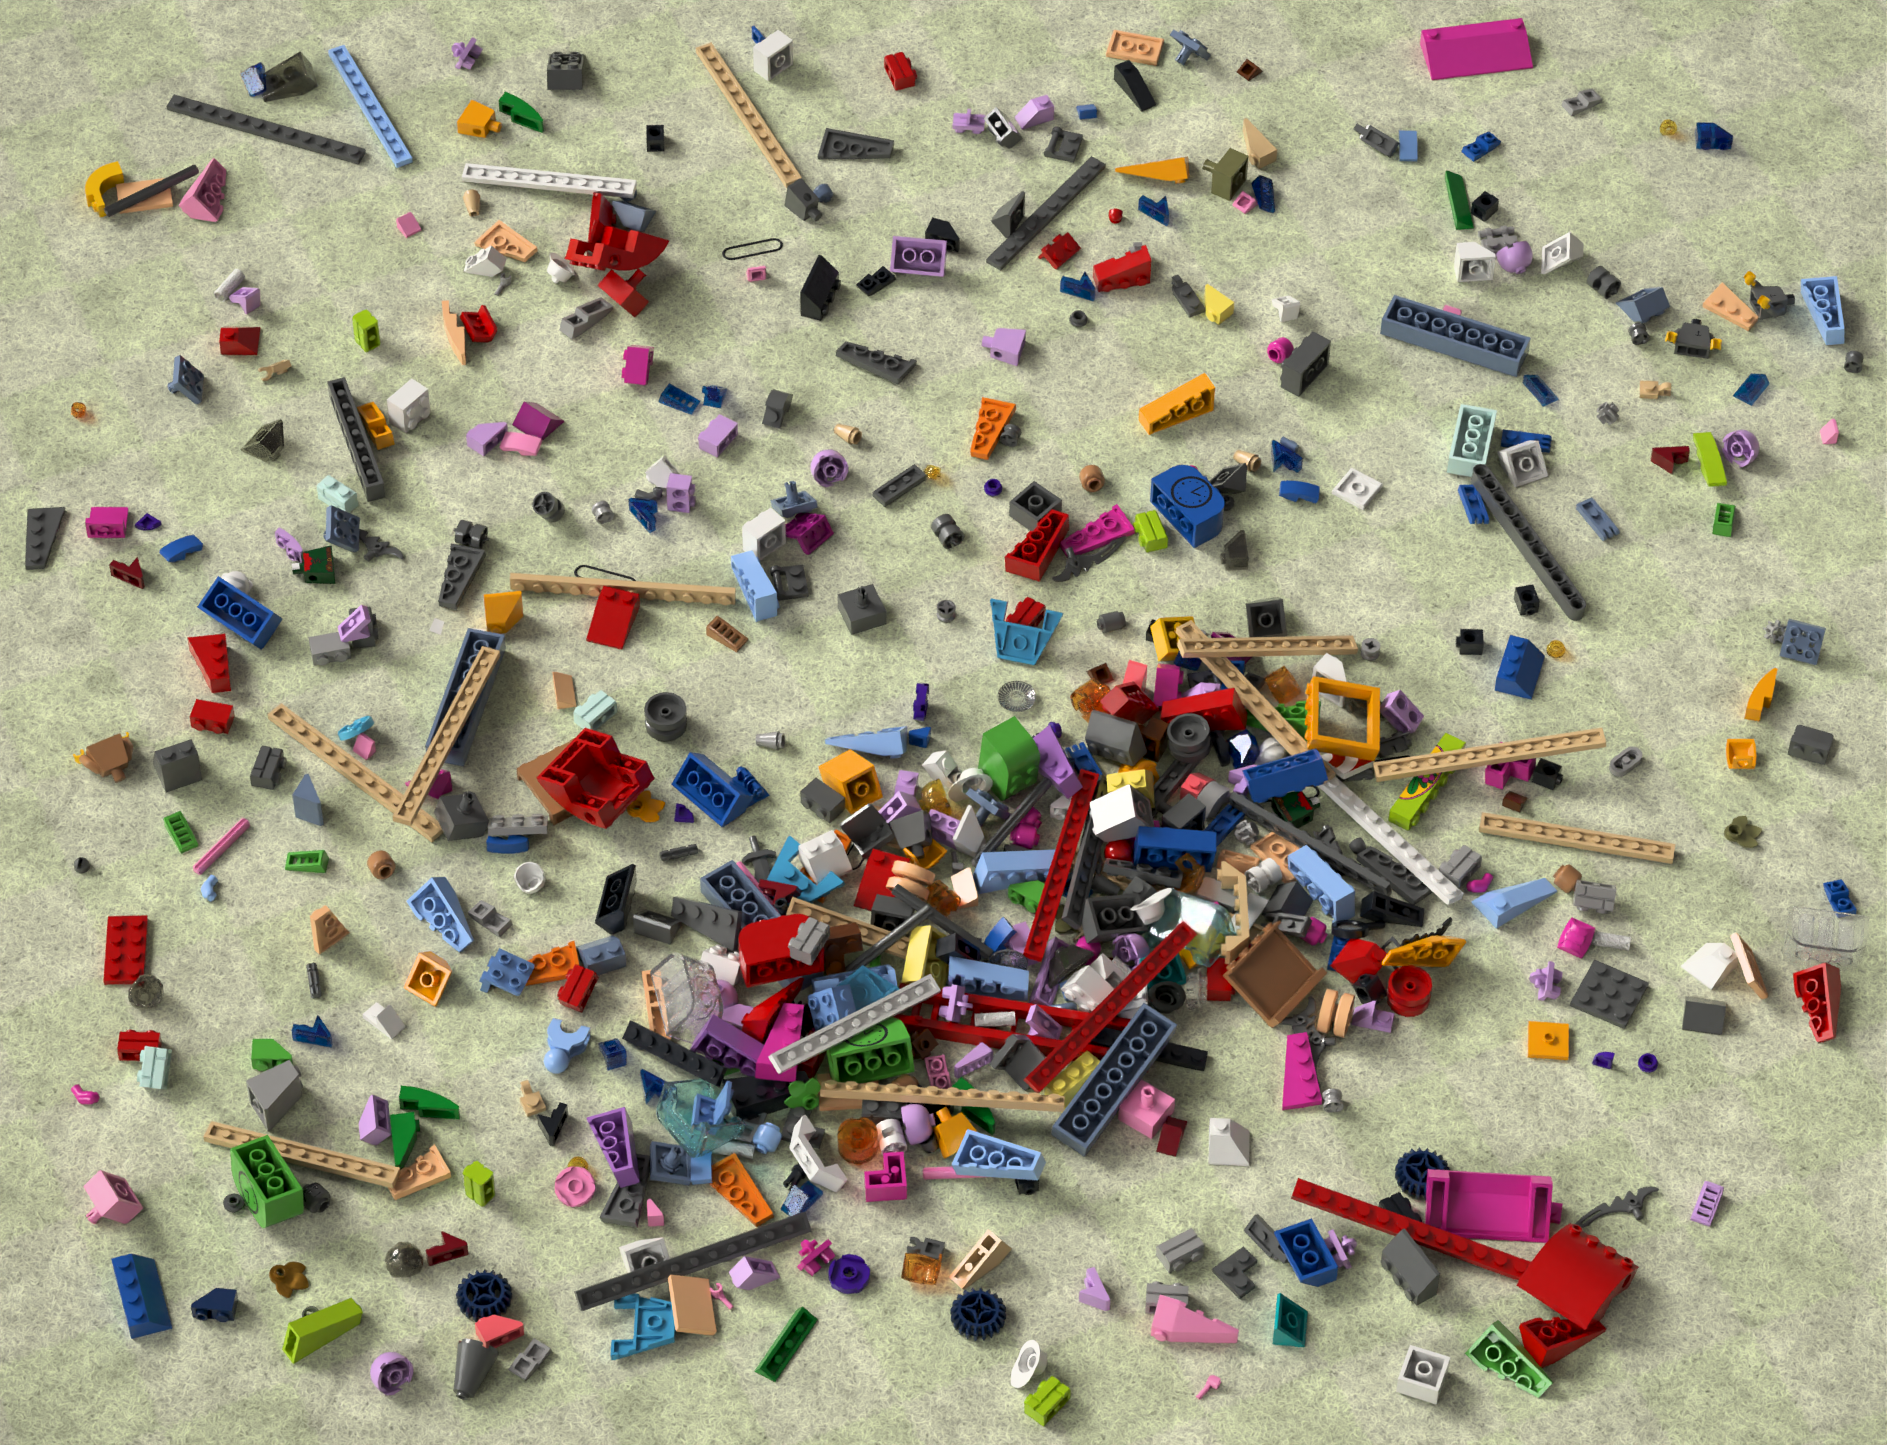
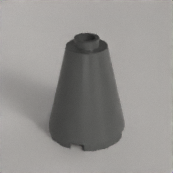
[453,1339,499,1400]

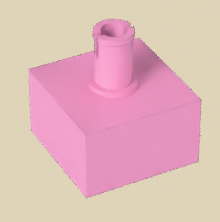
[1118,1079,1175,1139]
[84,1170,143,1224]

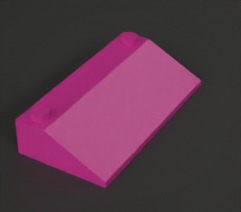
[1420,18,1533,80]
[1425,1169,1553,1243]

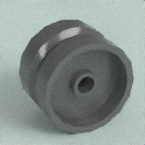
[644,692,687,742]
[1167,714,1211,763]

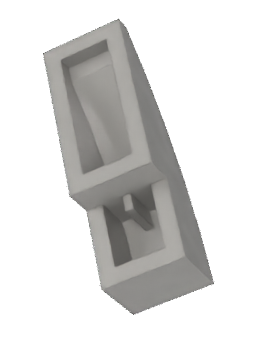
[559,297,614,339]

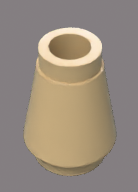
[463,190,480,217]
[834,424,862,445]
[1233,450,1262,472]

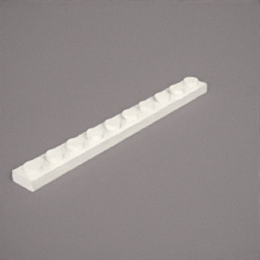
[462,163,637,198]
[1318,776,1464,905]
[768,974,941,1074]

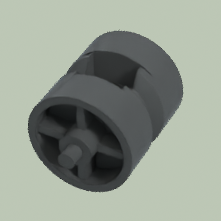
[1587,266,1621,299]
[532,492,565,522]
[931,514,964,549]
[453,519,489,549]

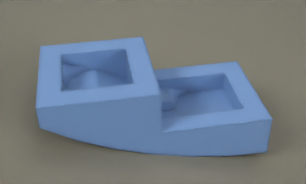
[1399,130,1418,162]
[691,1150,713,1185]

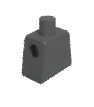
[784,178,822,221]
[889,810,932,860]

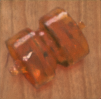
[927,880,961,917]

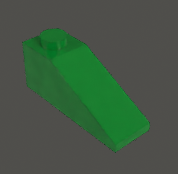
[390,1112,421,1170]

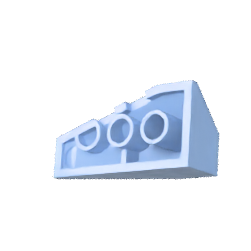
[825,726,907,759]
[406,877,474,952]
[1472,878,1557,929]

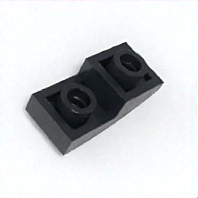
[856,266,896,297]

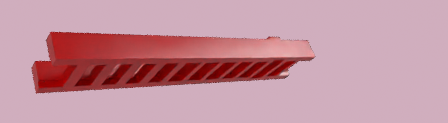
[893,983,1148,1073]

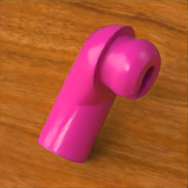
[1466,873,1493,893]

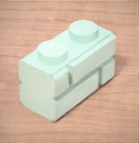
[317,475,358,513]
[574,690,617,730]
[137,1046,172,1090]

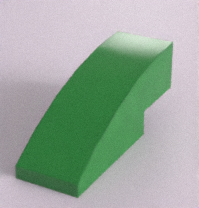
[498,92,544,133]
[952,1077,995,1135]
[399,1085,460,1120]

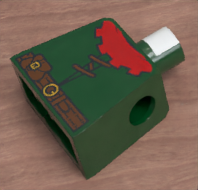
[292,545,336,584]
[1271,791,1320,829]

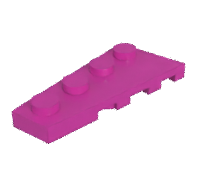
[1060,504,1135,558]
[1282,1032,1322,1110]

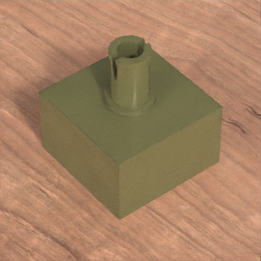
[1202,148,1249,201]

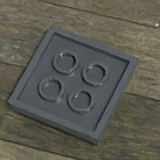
[1570,959,1649,1029]

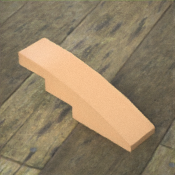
[442,300,466,365]
[642,969,672,1040]

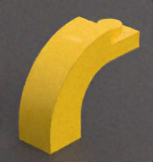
[85,161,124,217]

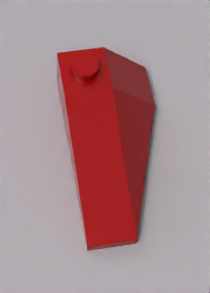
[1793,962,1841,1043]

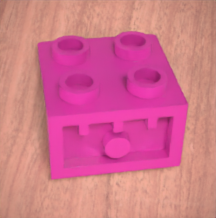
[85,507,129,538]

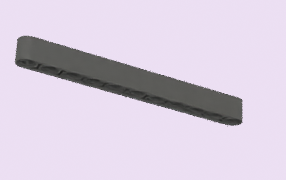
[1471,464,1586,621]

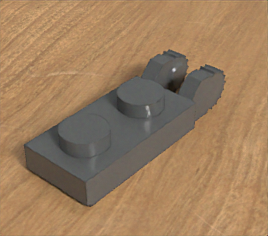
[1261,912,1312,938]

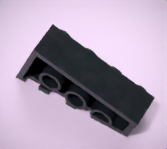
[722,1070,809,1124]

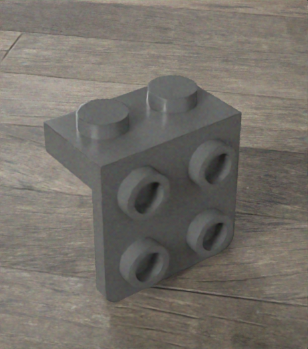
[1787,725,1834,765]
[840,803,896,859]
[990,1034,1046,1090]

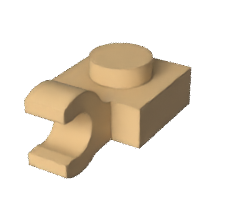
[258,359,292,381]
[1639,381,1671,399]
[520,1080,546,1117]

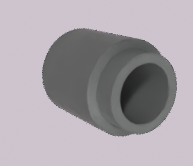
[1097,611,1126,633]

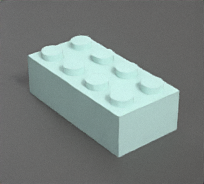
[1447,404,1497,477]

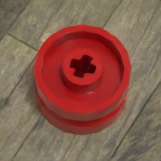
[1386,965,1432,1017]

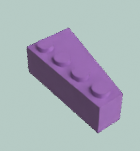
[1033,725,1083,799]
[690,1014,764,1076]
[586,1107,640,1188]

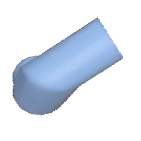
[201,875,218,902]

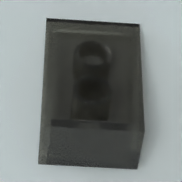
[257,51,318,102]

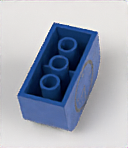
[1150,465,1224,548]

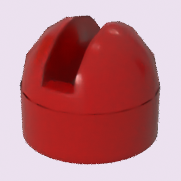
[1108,208,1123,224]

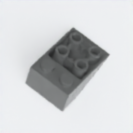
[547,52,584,90]

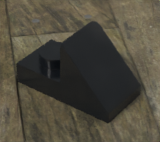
[537,1102,568,1147]

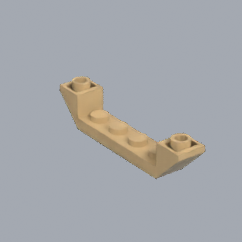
[1217,861,1250,964]

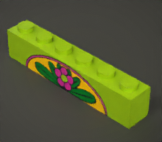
[1388,733,1466,831]

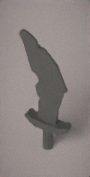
[742,835,776,901]

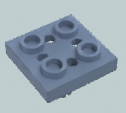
[1170,29,1211,66]
[167,355,204,404]
[770,481,818,518]
[323,505,360,552]
[1779,619,1826,665]
[966,788,1012,827]
[650,1141,691,1186]

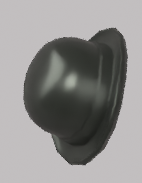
[1148,981,1186,1014]

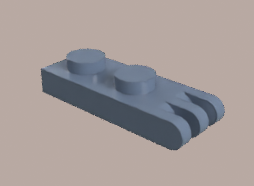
[1576,497,1620,541]

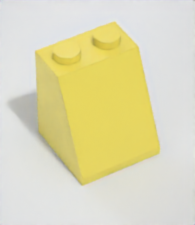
[1107,769,1155,808]

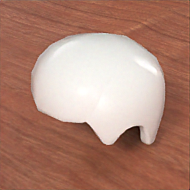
[514,862,546,894]

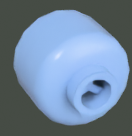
[752,1122,782,1154]

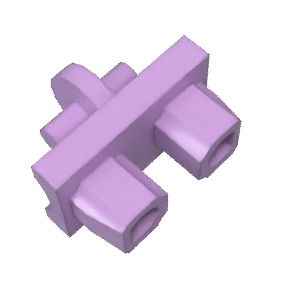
[451,37,483,70]
[952,109,985,134]
[1529,961,1563,1001]
[939,984,973,1023]
[1324,1229,1357,1269]

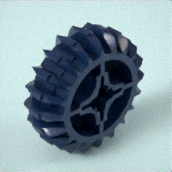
[1395,1147,1450,1200]
[456,1269,513,1322]
[950,1287,1006,1341]

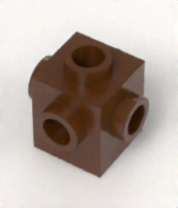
[909,1028,939,1060]

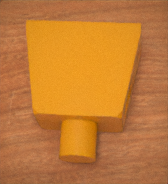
[457,100,502,138]
[933,1107,977,1159]

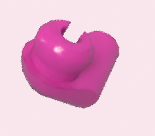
[71,1084,100,1104]

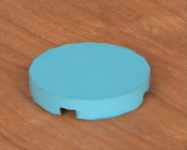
[337,716,374,740]

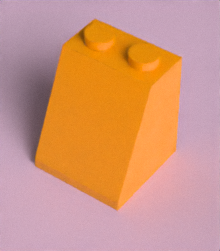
[818,749,883,814]

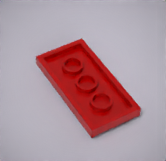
[103,915,148,985]

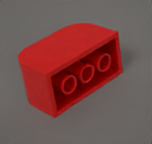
[738,914,824,988]

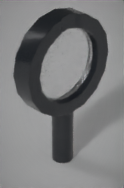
[1331,920,1385,939]

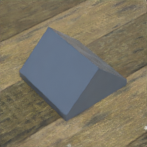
[292,774,324,826]

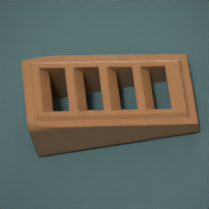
[706,616,748,652]

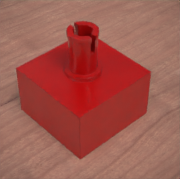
[598,269,649,317]

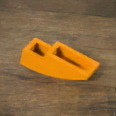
[357,401,395,450]
[1744,668,1778,721]

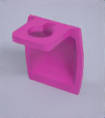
[1557,917,1595,959]

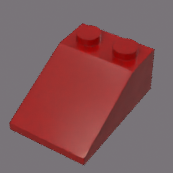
[586,586,640,650]
[854,849,910,911]

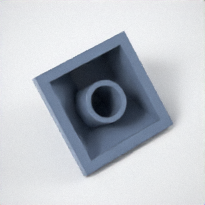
[612,200,656,231]

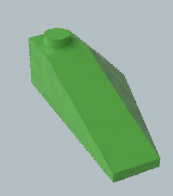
[1246,701,1321,741]
[1465,1320,1553,1398]

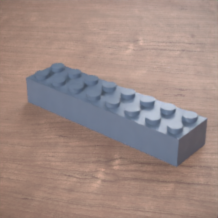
[1380,295,1531,377]
[425,628,506,766]
[700,860,823,991]
[1051,1003,1177,1157]

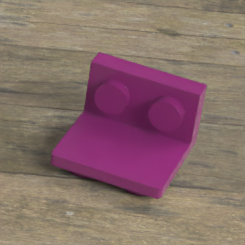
[785,512,834,555]

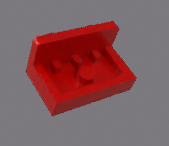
[1038,232,1081,269]
[460,305,497,342]

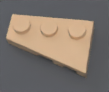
[474,220,538,262]
[1702,282,1758,331]
[310,905,350,954]
[388,1144,451,1200]

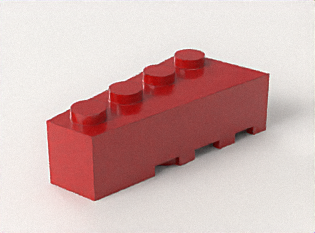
[1161,688,1248,730]

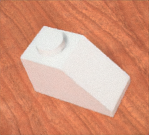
[645,455,680,488]

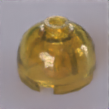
[918,779,952,816]

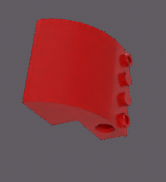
[564,226,669,271]
[536,728,655,829]
[1516,1223,1639,1330]

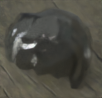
[128,974,164,1011]
[384,1241,424,1278]

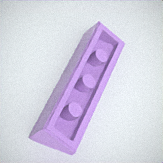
[1028,937,1072,1006]

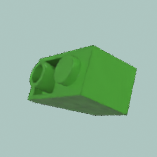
[1008,880,1045,913]
[251,1039,293,1071]

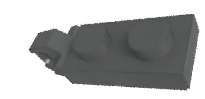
[1353,123,1400,158]
[1172,275,1205,318]
[1244,1214,1289,1264]

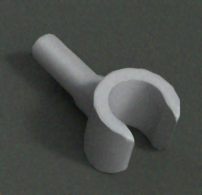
[494,273,511,296]
[951,851,964,874]

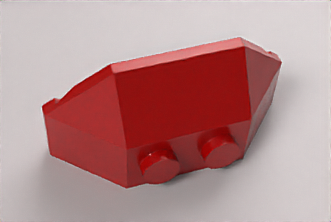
[588,192,617,244]

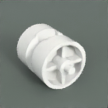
[1245,858,1282,893]
[875,1119,907,1155]

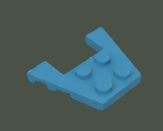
[990,598,1064,665]
[767,835,845,905]
[837,965,899,1011]
[610,1293,676,1360]

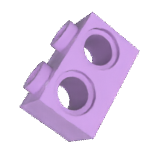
[666,473,696,513]
[1380,690,1424,733]

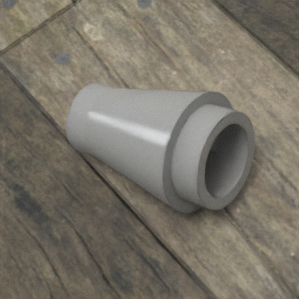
[756,731,785,750]

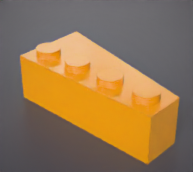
[1139,373,1215,435]

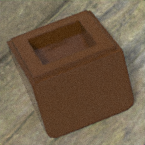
[1236,59,1263,81]
[1086,663,1114,687]
[1502,791,1528,813]

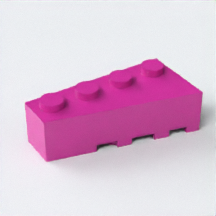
[755,1003,804,1082]

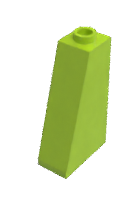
[282,1298,363,1364]

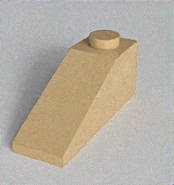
[1243,118,1277,169]
[949,1229,1012,1290]

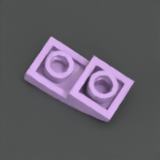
[275,527,303,563]

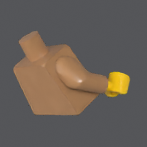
[73,732,133,783]

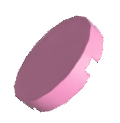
[555,1166,596,1207]

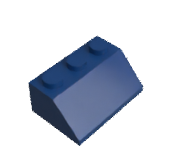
[1495,635,1545,700]
[1274,1218,1338,1287]

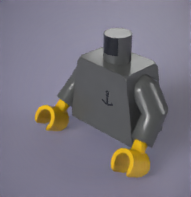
[1744,271,1795,320]
[1665,319,1722,359]

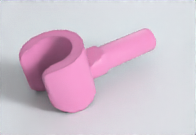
[710,1283,734,1309]
[1196,1375,1221,1400]

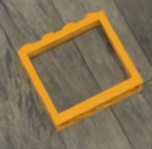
[1305,676,1380,761]

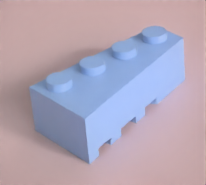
[1288,845,1355,923]
[973,849,1055,894]
[948,956,1029,1001]
[811,964,898,993]

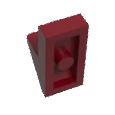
[1650,446,1690,474]
[109,557,145,589]
[758,879,802,909]
[1156,1116,1187,1157]
[425,1231,469,1266]

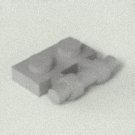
[1478,226,1518,255]

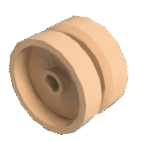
[886,861,936,902]
[1317,988,1355,1038]

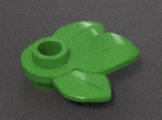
[784,1078,821,1110]

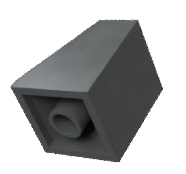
[153,739,202,793]

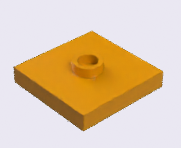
[1528,1021,1569,1060]

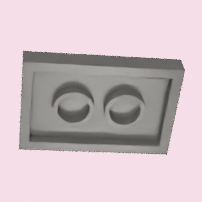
[488,814,548,836]

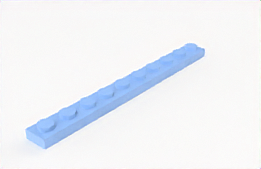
[328,45,413,168]

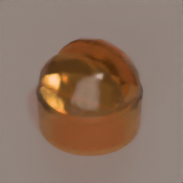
[71,402,86,418]

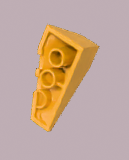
[1115,156,1189,184]
[1381,935,1466,967]

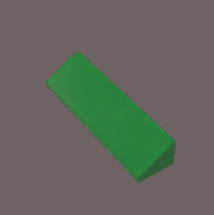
[1445,171,1474,230]
[754,1306,818,1382]

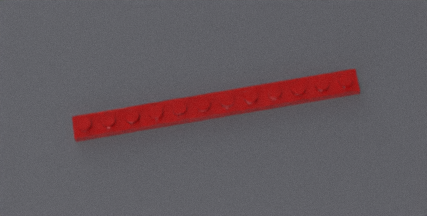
[1022,769,1099,962]
[1024,920,1197,1093]
[1291,1178,1531,1281]

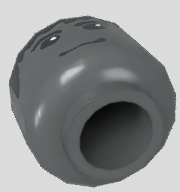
[302,1182,330,1213]

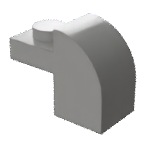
[1197,781,1232,819]

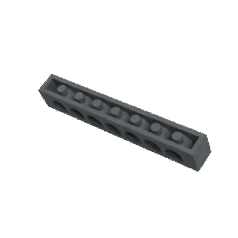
[327,377,386,502]

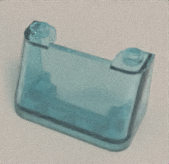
[1144,889,1236,967]
[656,1079,746,1158]

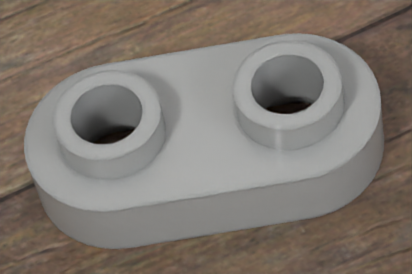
[1609,747,1642,777]

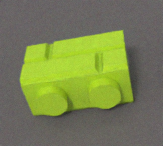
[352,309,380,352]
[1133,510,1168,552]
[462,1161,495,1207]
[1024,1376,1071,1427]

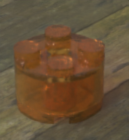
[1070,678,1111,723]
[837,1117,878,1165]

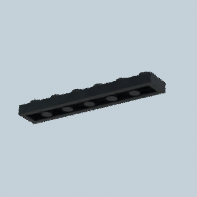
[622,1020,728,1087]
[1089,1027,1208,1071]

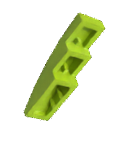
[1693,432,1727,487]

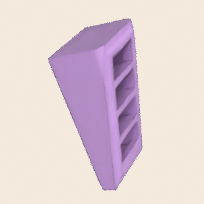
[954,1042,993,1079]
[1690,1181,1724,1227]

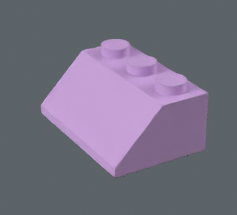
[890,236,947,277]

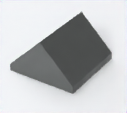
[1261,881,1313,916]
[633,909,682,945]
[1682,996,1726,1035]

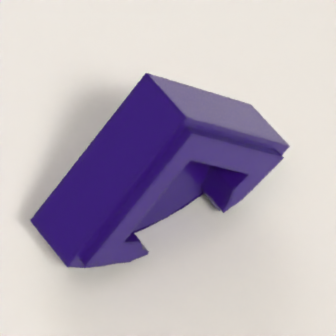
[135,513,162,530]
[674,803,694,823]
[1592,1052,1615,1069]

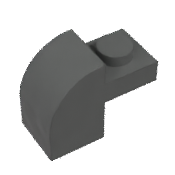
[762,389,793,429]

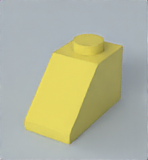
[1204,284,1234,325]

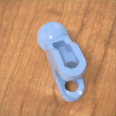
[543,1018,590,1074]

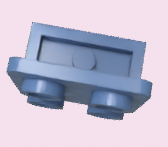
[479,948,534,996]
[808,984,856,1031]
[691,1081,734,1135]

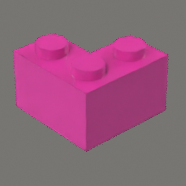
[622,345,654,385]
[1153,663,1184,706]
[1485,742,1536,790]
[864,1152,907,1202]

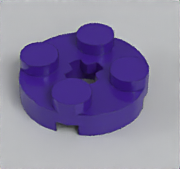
[913,683,929,722]
[828,1254,870,1294]

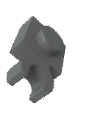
[907,1237,945,1264]

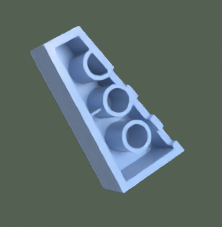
[1801,276,1845,345]
[731,550,780,622]
[952,1129,1046,1180]

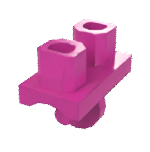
[797,1239,836,1276]

